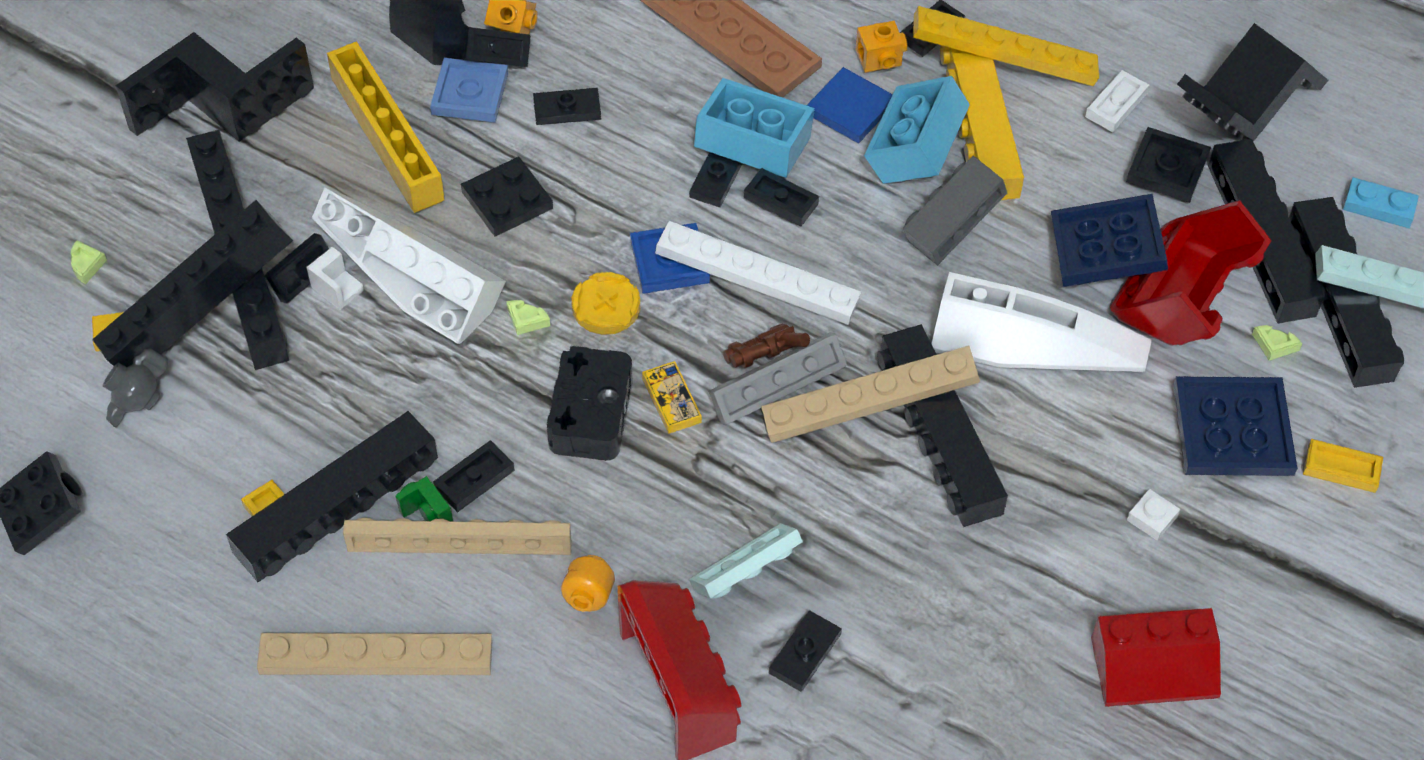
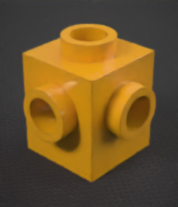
[484,0,538,35]
[855,20,907,73]

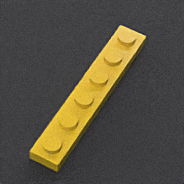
[913,6,1099,86]

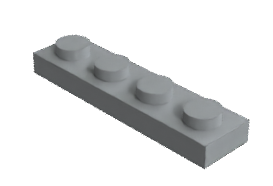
[708,332,848,425]

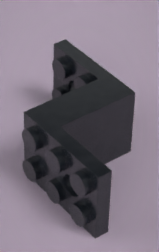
[1177,23,1329,141]
[115,32,314,142]

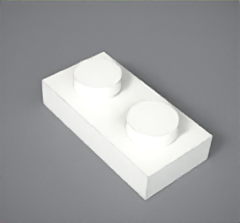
[1085,70,1150,132]

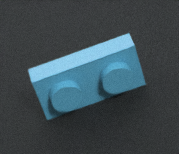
[1343,177,1419,229]

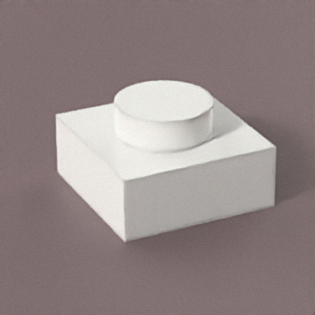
[1127,489,1180,541]

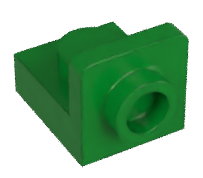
[395,476,453,522]

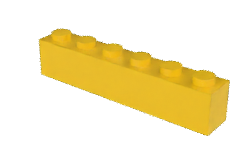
[327,41,445,213]
[940,45,1024,200]

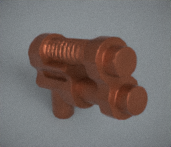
[723,324,810,369]

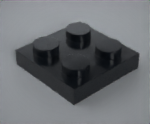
[1126,127,1211,203]
[461,156,553,237]

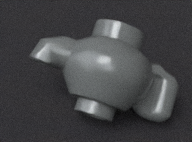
[103,348,168,427]

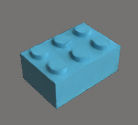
[864,76,970,184]
[694,78,815,178]

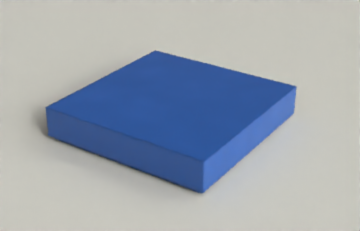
[806,67,893,144]
[630,223,710,294]

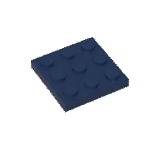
[1051,194,1168,287]
[1173,376,1298,476]

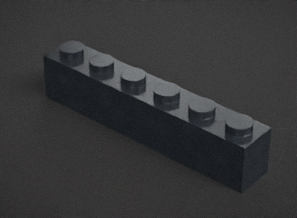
[1208,139,1325,324]
[1288,197,1404,388]
[92,200,293,367]
[877,324,1008,527]
[226,411,438,582]

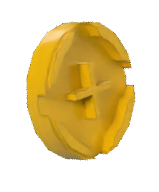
[571,272,641,335]

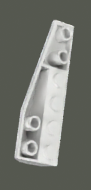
[312,187,506,344]
[932,272,1152,372]

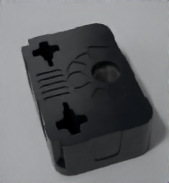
[547,346,633,461]

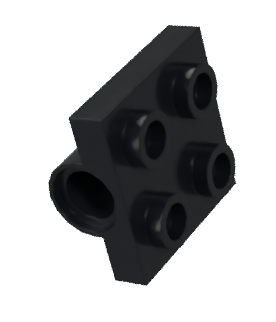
[0,451,83,555]

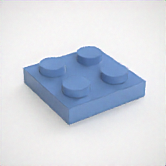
[430,58,508,123]

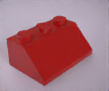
[1091,608,1221,707]

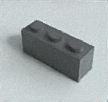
[903,156,1007,266]

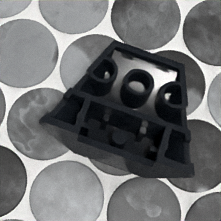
[389,0,478,65]

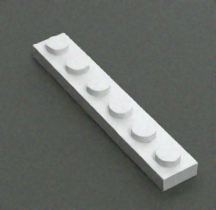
[655,221,861,325]

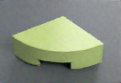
[71,240,107,284]
[506,300,550,335]
[1252,325,1302,361]

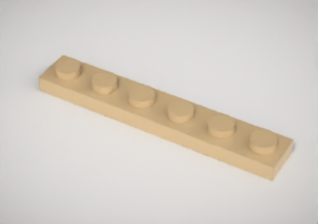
[761,345,980,443]
[343,518,572,555]
[257,633,493,675]

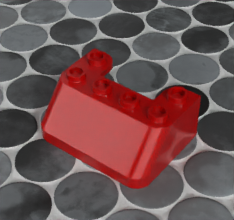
[1110,200,1272,345]
[618,580,742,760]

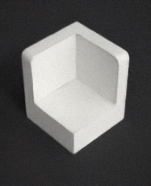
[307,247,364,310]

